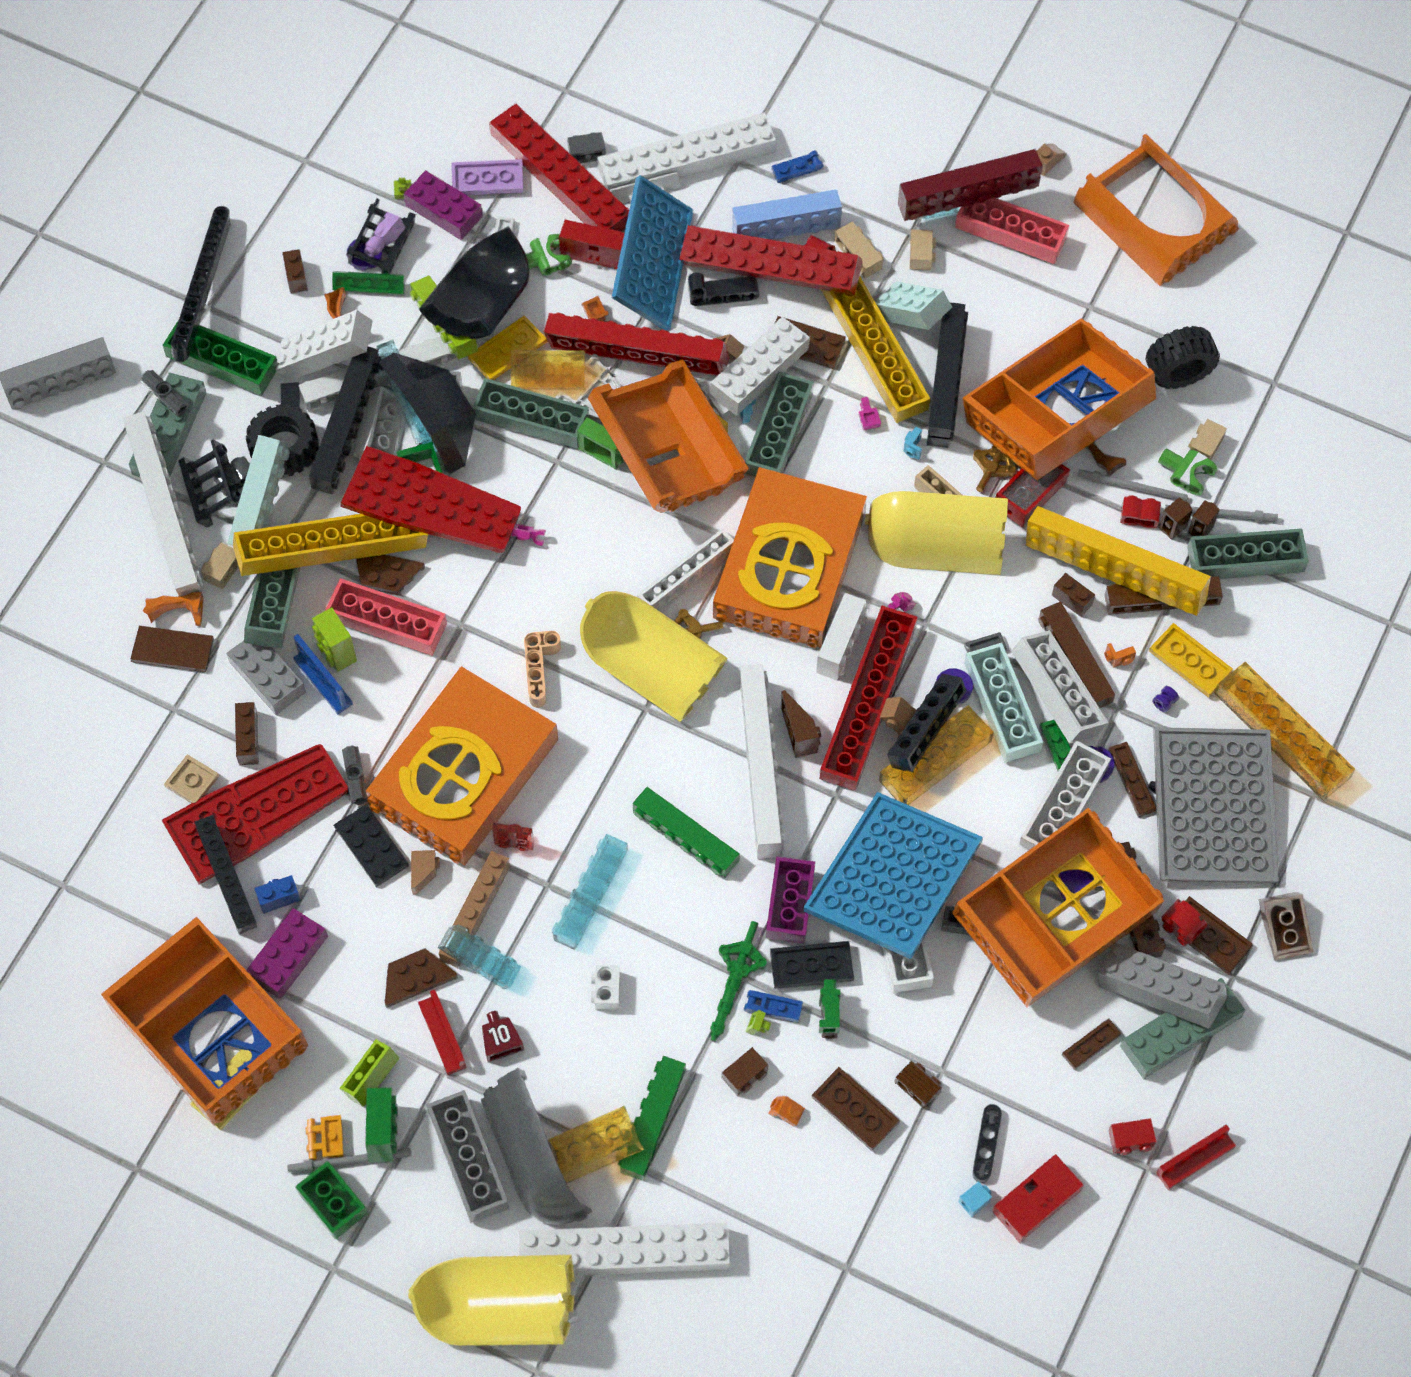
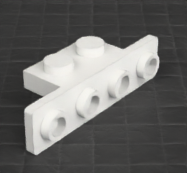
[610,172,680,204]

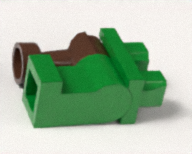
[819,979,841,1039]

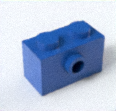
[254,875,301,914]

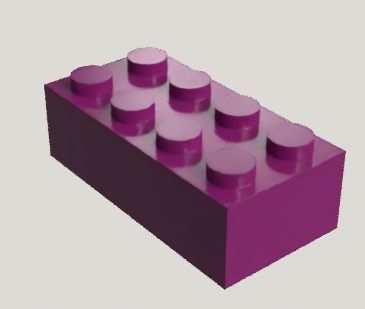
[404,170,483,241]
[766,856,816,944]
[246,908,328,1000]

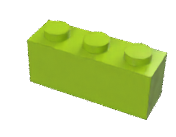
[339,1039,400,1107]

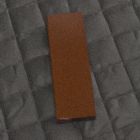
[1062,1018,1122,1070]

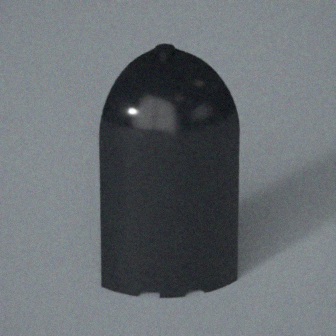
[418,226,529,339]

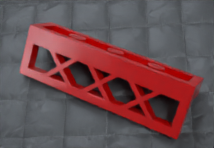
[418,990,467,1075]
[1156,1124,1236,1190]

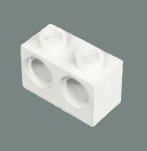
[591,965,620,1010]

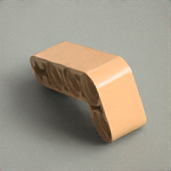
[524,631,561,708]

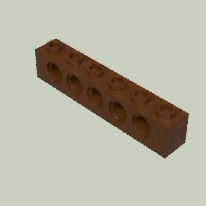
[1121,841,1166,958]

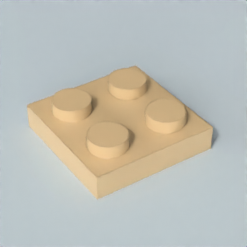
[164,754,219,803]

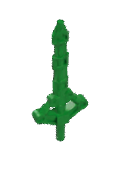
[710,921,767,1042]

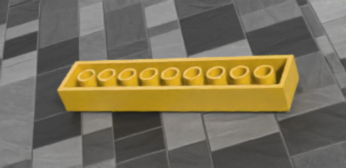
[821,275,930,423]
[1025,506,1211,616]
[233,514,428,576]

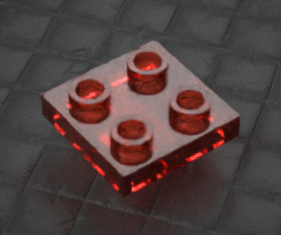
[492,823,534,851]

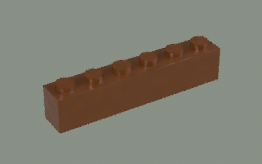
[1105,576,1223,615]
[1038,601,1115,708]

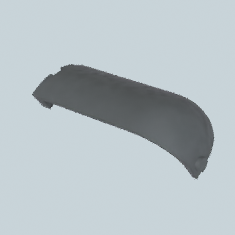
[481,1068,592,1225]

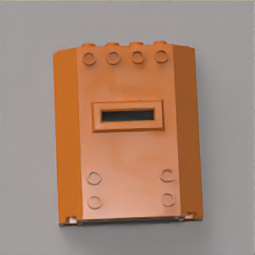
[588,359,749,513]

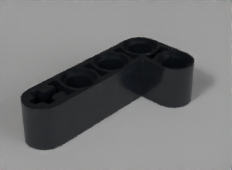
[688,272,760,306]

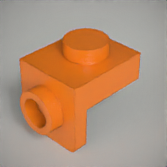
[581,296,609,321]
[1104,643,1136,668]
[768,1096,805,1126]

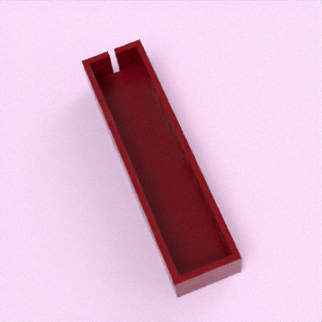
[898,149,1043,221]

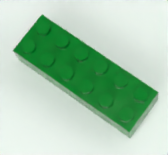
[162,319,277,396]

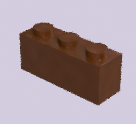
[235,702,259,765]

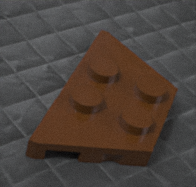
[356,554,425,595]
[385,948,458,1008]

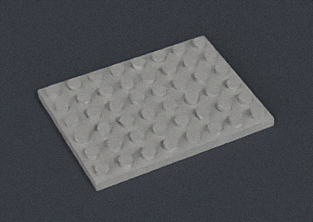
[1153,727,1279,883]

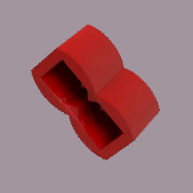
[1120,495,1161,528]

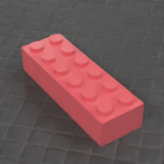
[955,198,1070,264]
[325,578,447,656]

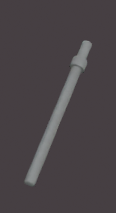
[1078,469,1188,501]
[1165,504,1278,522]
[287,1148,412,1173]

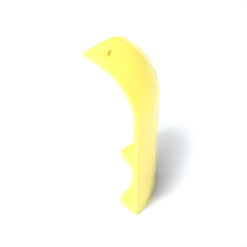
[865,491,1008,575]
[580,591,728,722]
[408,1255,575,1345]

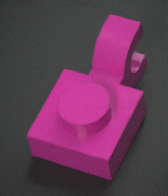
[858,397,881,431]
[511,523,546,546]
[888,592,917,612]

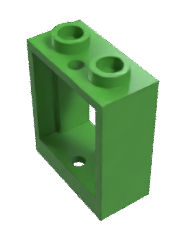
[577,417,625,469]

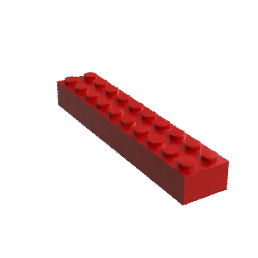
[489,103,629,232]
[679,225,863,296]
[544,312,730,376]
[819,605,918,791]

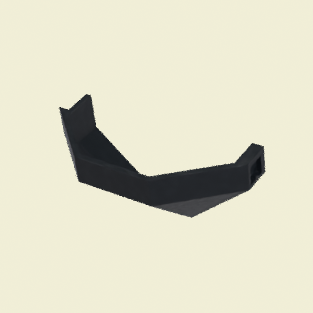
[378,353,476,475]

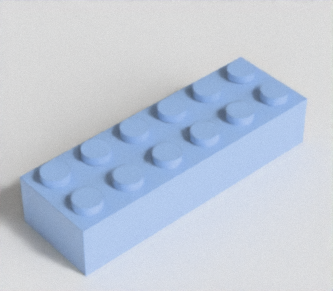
[732,189,842,239]

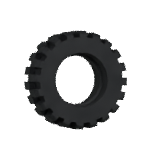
[1145,326,1220,389]
[246,404,319,477]

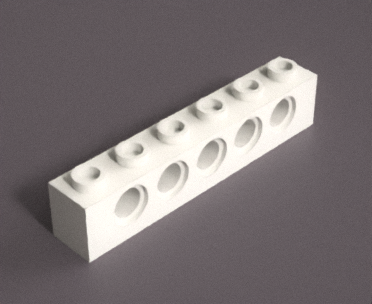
[637,528,734,611]

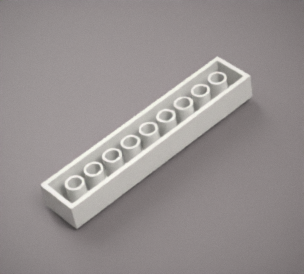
[597,112,776,191]
[123,411,204,596]
[740,664,785,859]
[519,1222,730,1276]

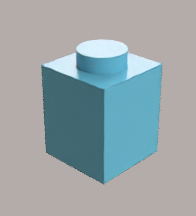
[958,1181,992,1218]

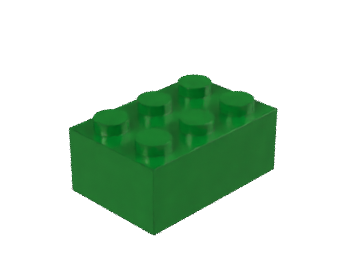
[365,1088,398,1163]
[295,1161,368,1240]

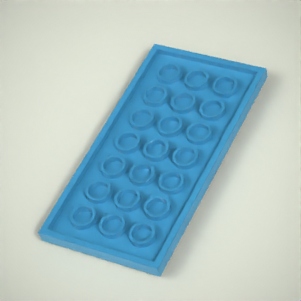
[611,175,694,330]

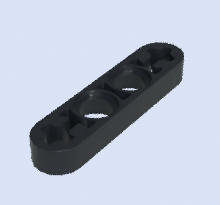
[972,1104,1002,1183]

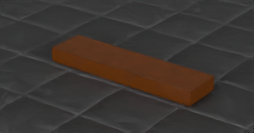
[1108,742,1157,817]

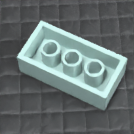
[875,281,952,330]

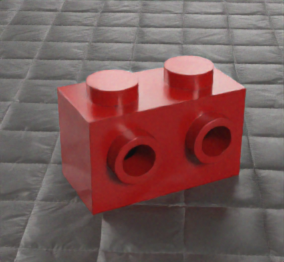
[1108,1118,1157,1155]

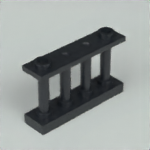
[346,198,416,274]
[178,439,241,528]

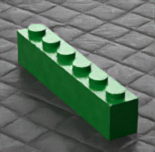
[632,787,740,878]
[618,1055,686,1181]

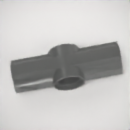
[140,369,189,416]
[342,745,368,805]

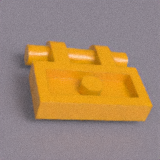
[305,1115,344,1161]

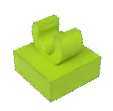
[394,177,412,199]
[745,1010,771,1035]

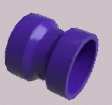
[1152,685,1179,712]

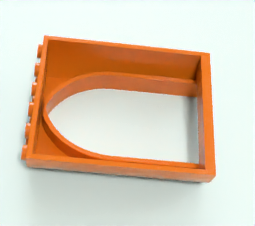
[1073,134,1239,286]

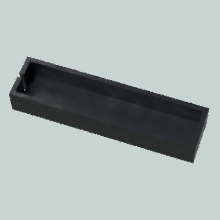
[926,302,968,448]
[309,346,381,494]

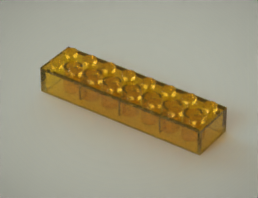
[1214,661,1355,801]

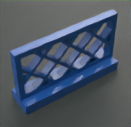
[293,634,353,715]

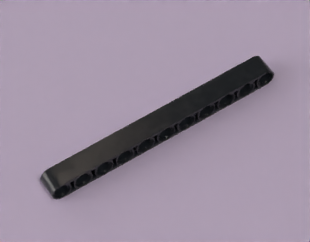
[171,206,231,362]

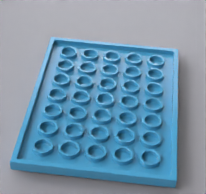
[804,792,983,959]

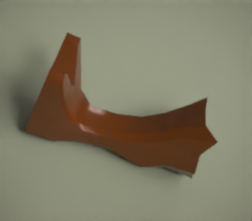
[1085,436,1127,476]

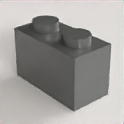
[567,132,606,164]

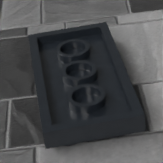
[333,804,409,887]
[770,941,854,989]

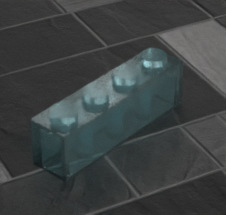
[438,925,521,990]

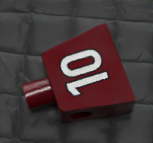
[482,1011,524,1062]

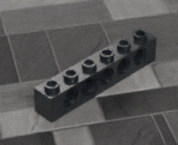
[887,673,966,772]
[194,815,257,934]

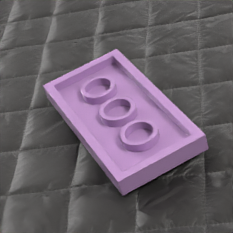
[452,159,523,195]

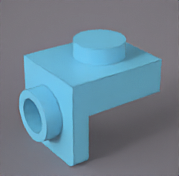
[903,427,922,460]

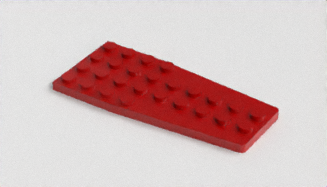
[340,446,521,553]
[162,744,349,885]

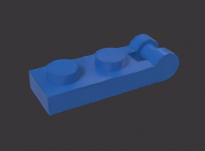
[772,150,824,183]
[744,990,803,1023]

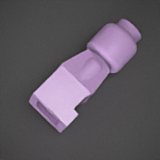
[364,212,405,257]

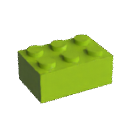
[312,607,357,672]

